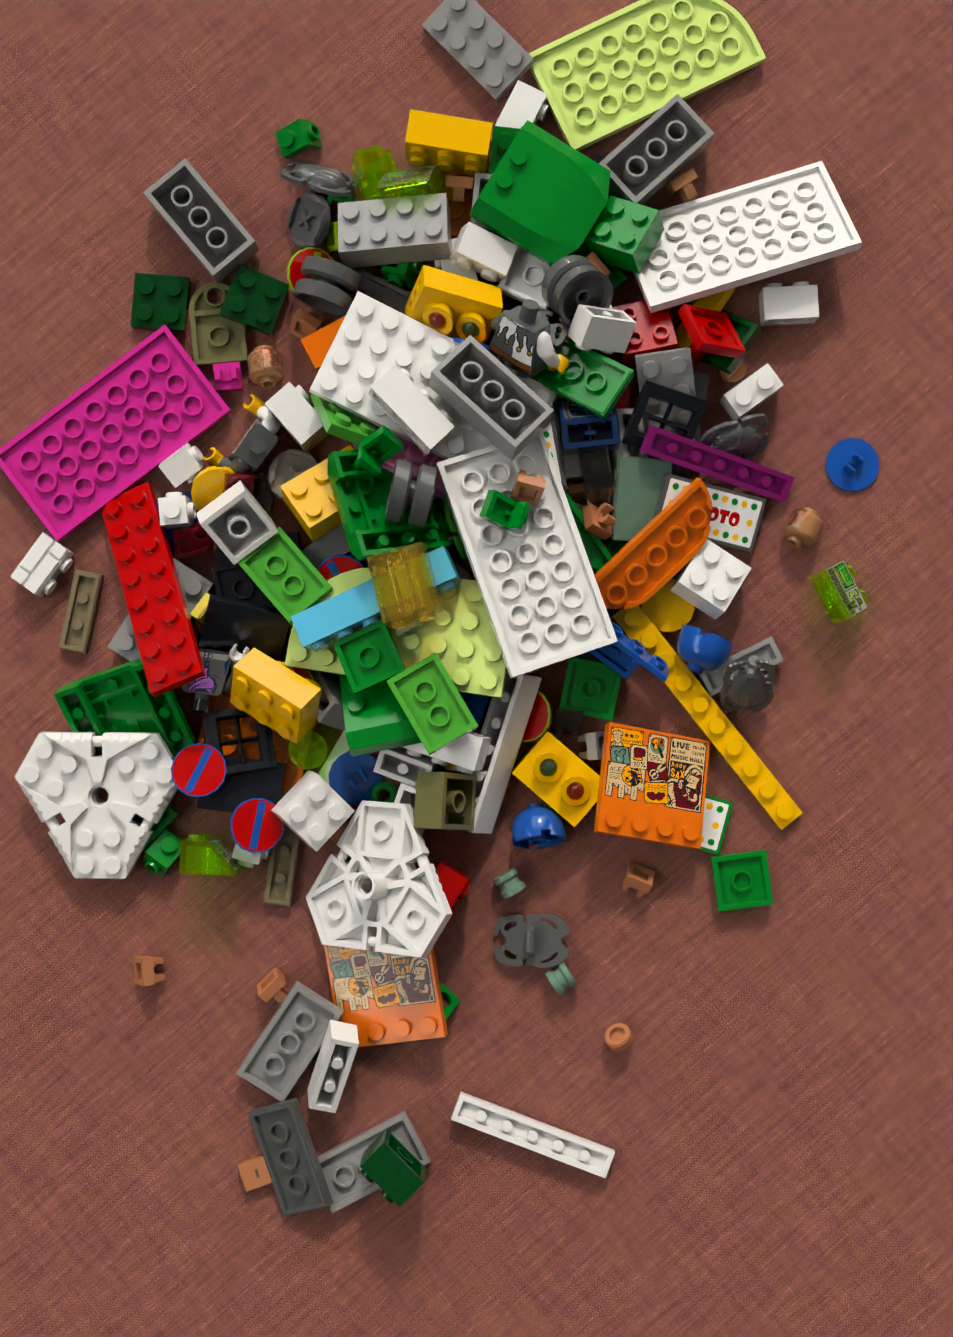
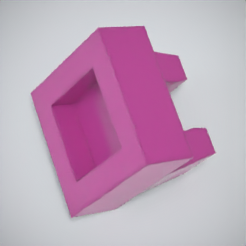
[213,361,244,393]

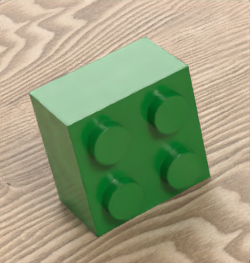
[585,196,664,274]

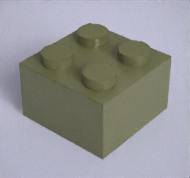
[413,771,477,831]

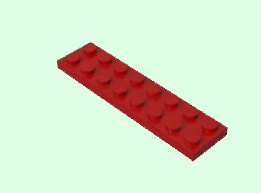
[101,482,206,697]

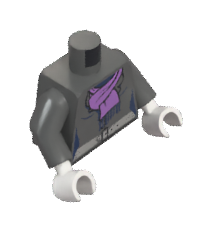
[180,643,250,712]

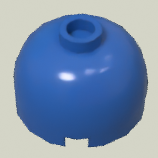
[676,625,733,674]
[512,803,567,849]

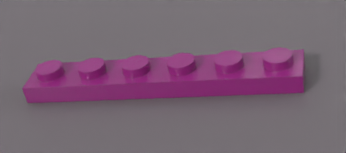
[640,425,795,503]

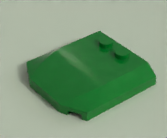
[470,120,610,266]
[328,449,452,561]
[54,658,196,758]
[339,675,421,757]

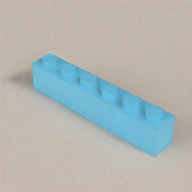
[291,546,461,652]

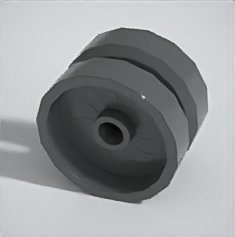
[542,255,613,325]
[292,256,362,317]
[384,459,436,528]

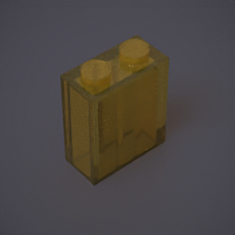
[367,542,443,629]

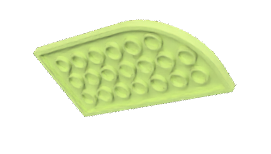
[529,0,766,151]
[285,567,507,698]

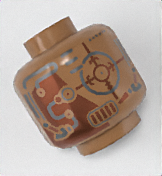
[247,345,284,388]
[783,507,824,549]

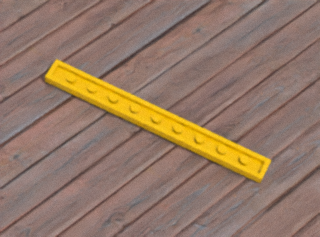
[612,605,803,830]

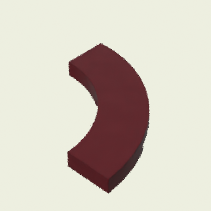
[173,472,254,559]

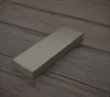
[58,569,104,654]
[263,823,300,907]

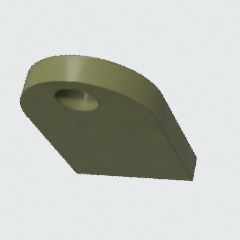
[189,282,249,367]

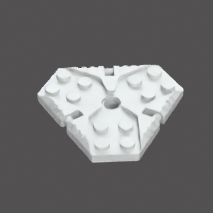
[15,732,178,879]
[306,800,452,958]

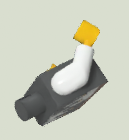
[489,299,570,375]
[204,394,281,473]

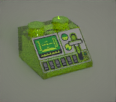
[377,165,445,199]
[809,559,869,624]
[179,832,243,876]

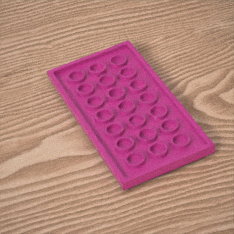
[0,325,232,542]

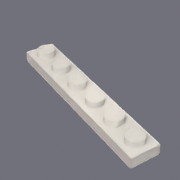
[451,1092,615,1178]

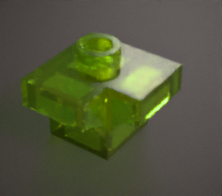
[351,144,398,200]

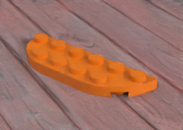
[594,478,713,610]

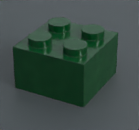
[360,1128,426,1207]

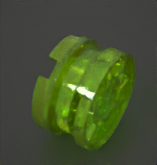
[288,731,328,770]

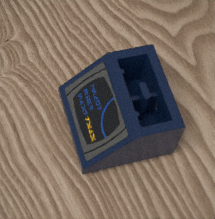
[557,399,620,455]

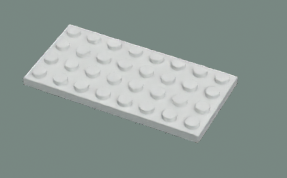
[634,161,862,313]
[309,291,556,460]
[435,431,618,678]

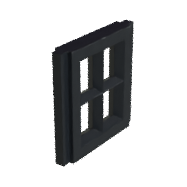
[622,380,707,449]
[202,708,277,777]

